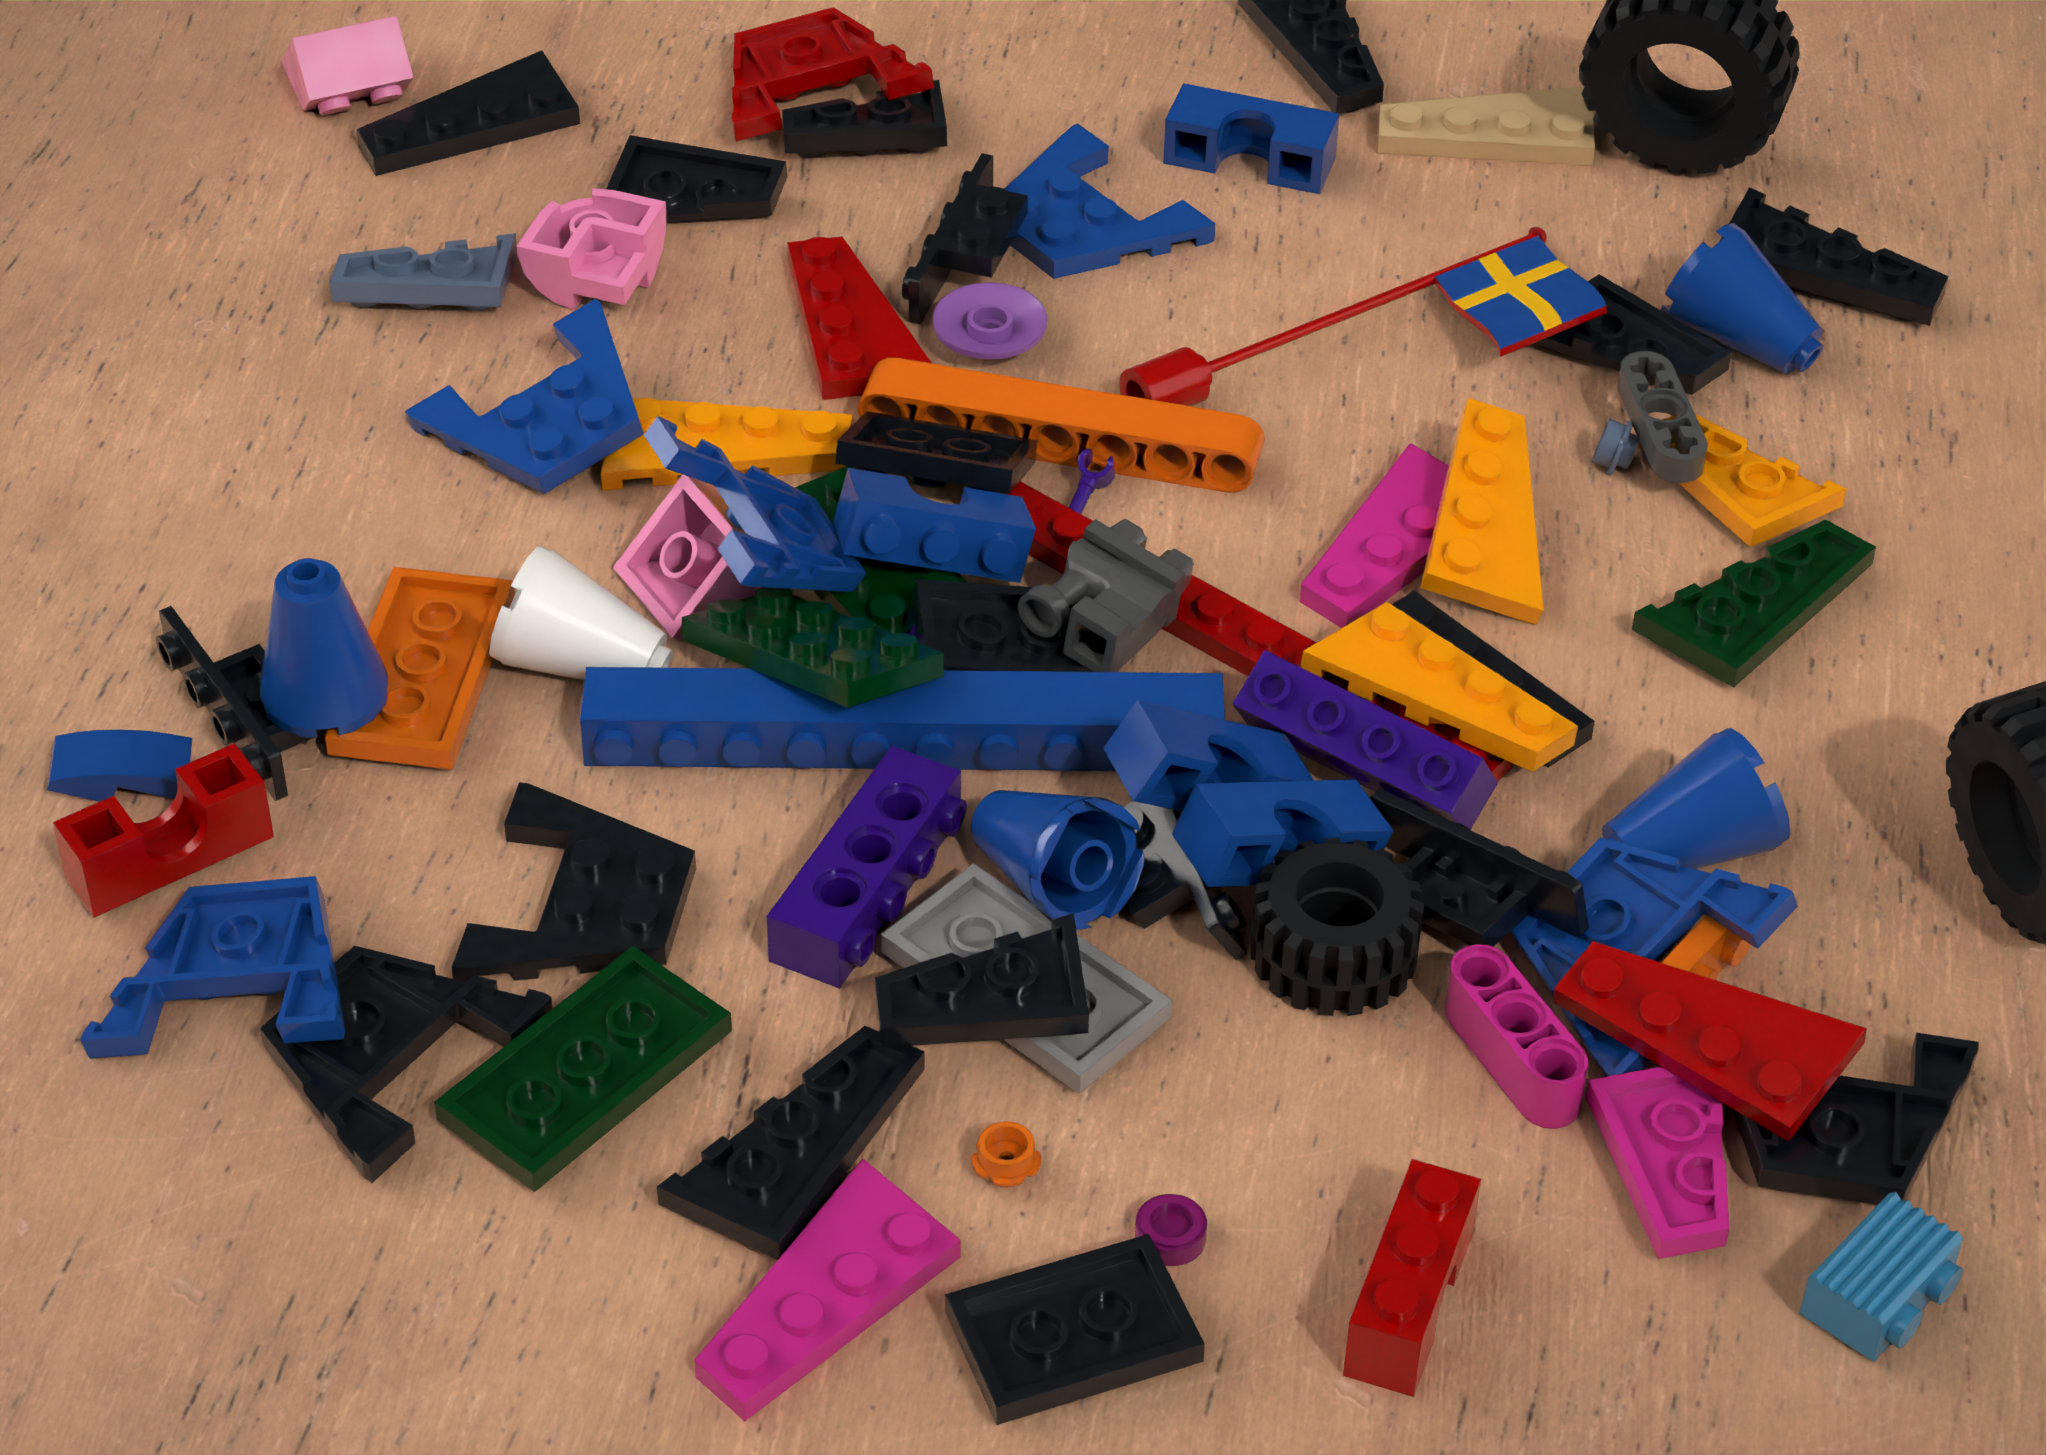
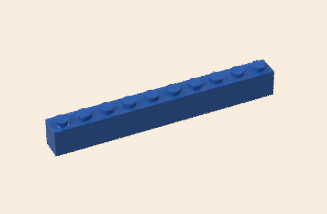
[580,667,1225,771]

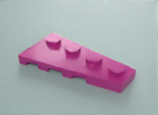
[1300,443,1449,628]
[694,1159,961,1422]

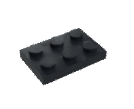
[835,411,1038,494]
[912,579,1107,672]
[945,1234,1205,1425]

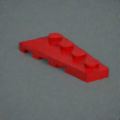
[787,236,932,400]
[1554,941,1867,1142]

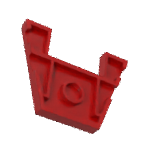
[731,7,934,142]

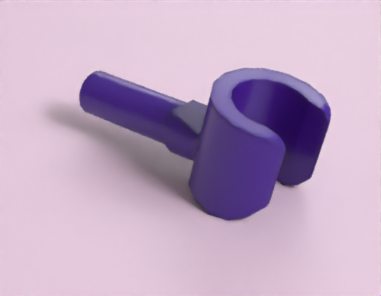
[1069,449,1116,514]

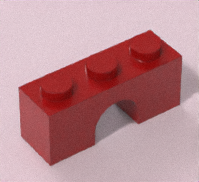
[53,743,274,917]
[1343,1159,1481,1397]

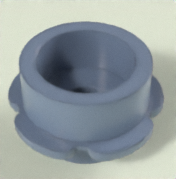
[1592,418,1639,475]

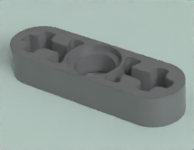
[1618,351,1708,483]

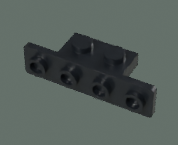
[902,153,1028,324]
[156,606,318,801]
[1369,789,1589,947]
[1123,801,1248,960]

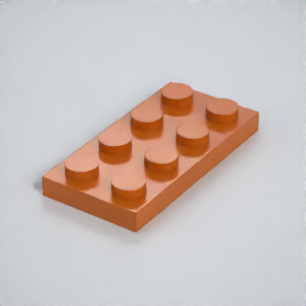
[325,566,515,770]

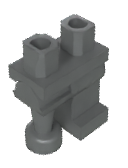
[1018,519,1194,672]

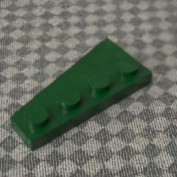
[1632,519,1876,688]

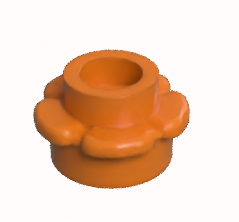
[971,1121,1041,1187]

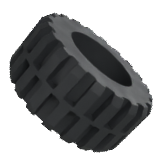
[1579,0,1800,174]
[1946,681,2046,945]

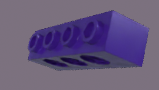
[1232,650,1498,830]
[766,746,967,989]

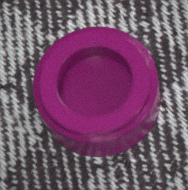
[1135,1194,1207,1266]

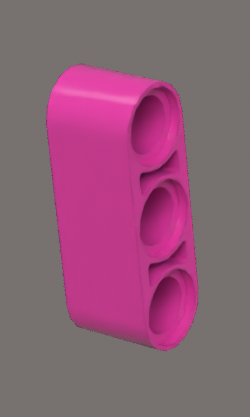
[1445,944,1588,1129]

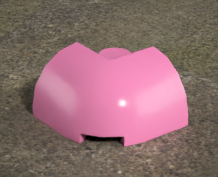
[516,188,666,311]

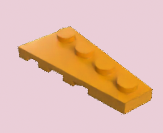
[601,397,853,491]
[1420,398,1544,625]
[1301,602,1578,772]

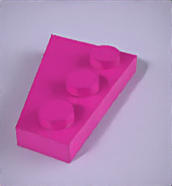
[1585,1067,1730,1259]

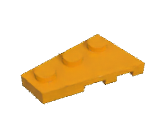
[1638,414,1847,548]

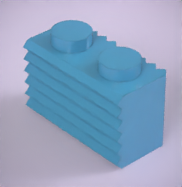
[1800,1192,1963,1362]

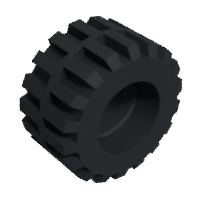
[1250,838,1424,1016]

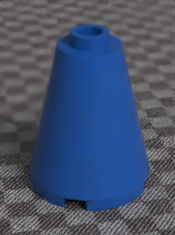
[1661,223,1824,374]
[260,558,388,738]
[1602,728,1790,869]
[971,790,1144,930]

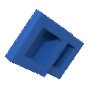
[47,729,192,802]

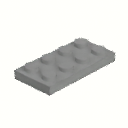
[881,863,1172,1094]

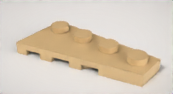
[1377,86,1595,166]

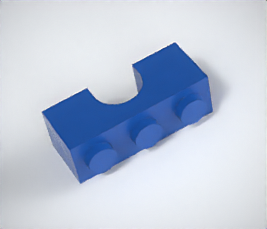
[1163,83,1340,194]
[833,468,1036,583]
[1103,700,1313,811]
[1172,779,1394,887]

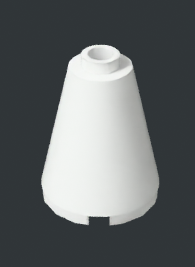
[489,546,673,680]

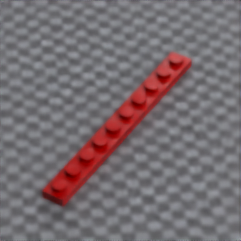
[1004,481,1513,782]

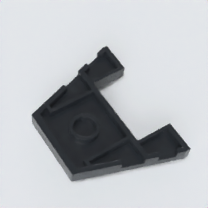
[452,782,696,982]
[260,946,553,1183]
[1732,1032,1979,1205]

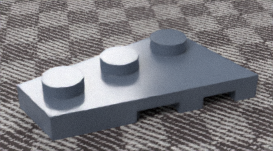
[330,233,517,311]

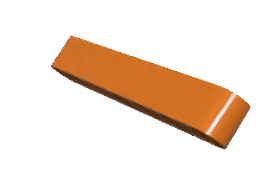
[857,358,1265,493]

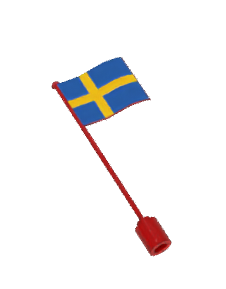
[1119,227,1607,406]

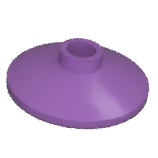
[933,282,1047,359]

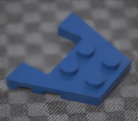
[1004,123,1215,279]
[405,299,644,494]
[644,416,867,592]
[1511,837,1798,1077]
[80,876,345,1059]

